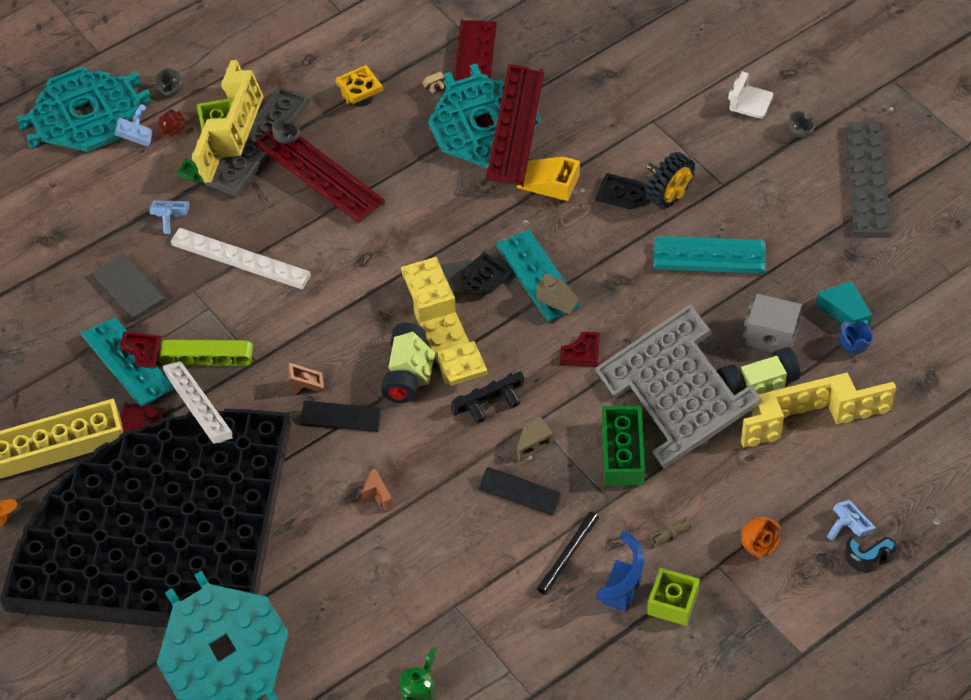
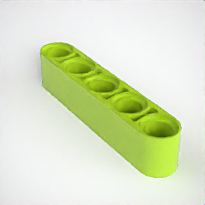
[158,340,253,366]

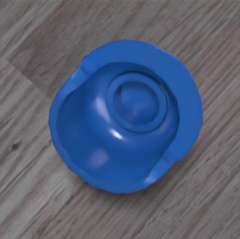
[839,321,873,354]

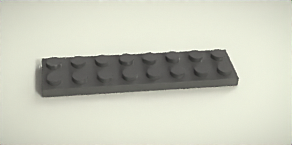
[206,86,310,197]
[846,122,891,237]

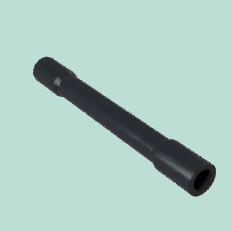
[537,512,599,595]

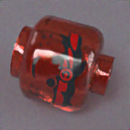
[158,109,185,135]

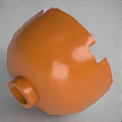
[741,516,781,559]

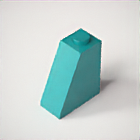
[816,281,872,327]

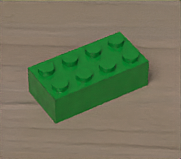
[602,406,645,486]

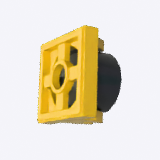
[336,65,383,106]

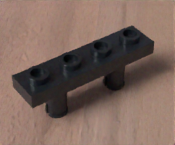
[451,371,524,424]

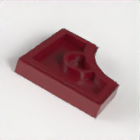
[120,331,161,368]
[560,332,600,367]

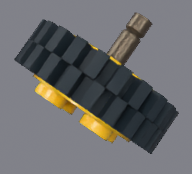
[646,152,696,209]

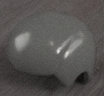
[155,68,183,96]
[788,111,815,138]
[272,118,300,144]

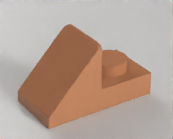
[287,363,324,395]
[362,468,393,512]

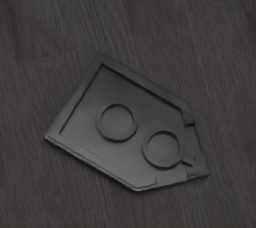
[595,173,651,209]
[461,252,513,294]

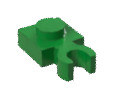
[177,159,205,183]

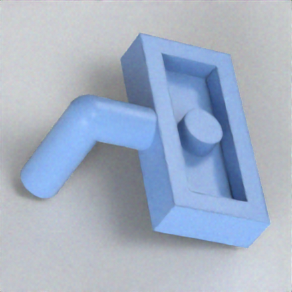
[115,104,153,147]
[150,201,190,234]
[827,500,876,540]

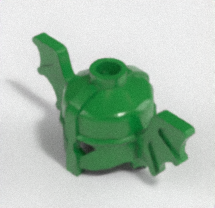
[399,647,437,700]

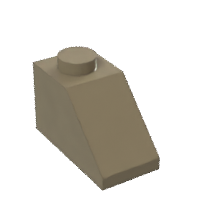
[536,273,579,314]
[517,417,553,461]

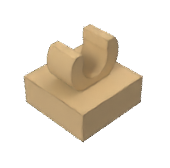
[422,71,444,94]

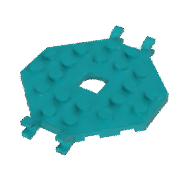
[428,63,541,168]
[17,67,152,152]
[157,571,289,700]

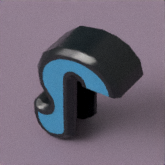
[845,537,897,573]

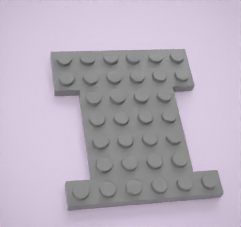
[595,304,763,469]

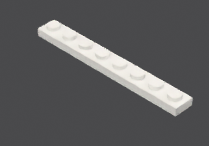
[171,228,311,290]
[163,361,232,443]

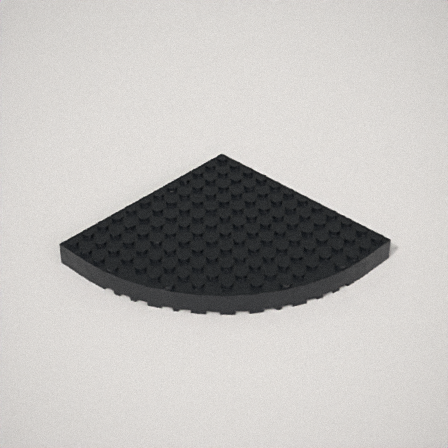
[0,408,291,628]

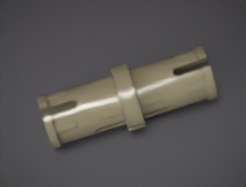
[651,517,692,547]

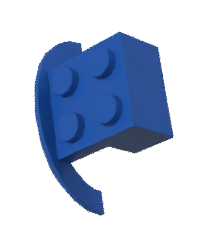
[596,531,644,611]

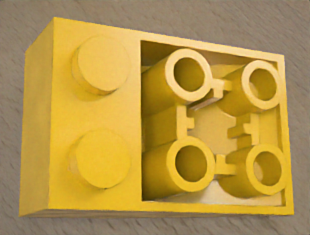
[517,157,580,201]

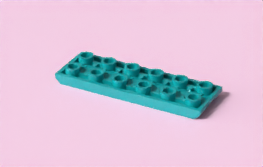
[495,229,580,322]
[653,236,766,274]
[80,317,174,407]

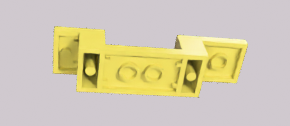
[192,60,263,183]
[401,257,488,386]
[741,372,896,448]

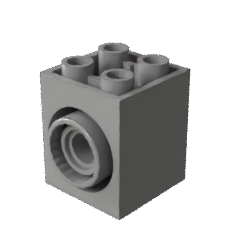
[743,294,802,353]

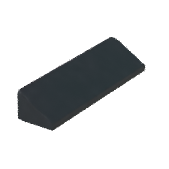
[301,400,381,432]
[479,467,561,516]

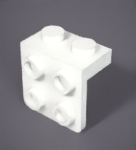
[728,71,773,119]

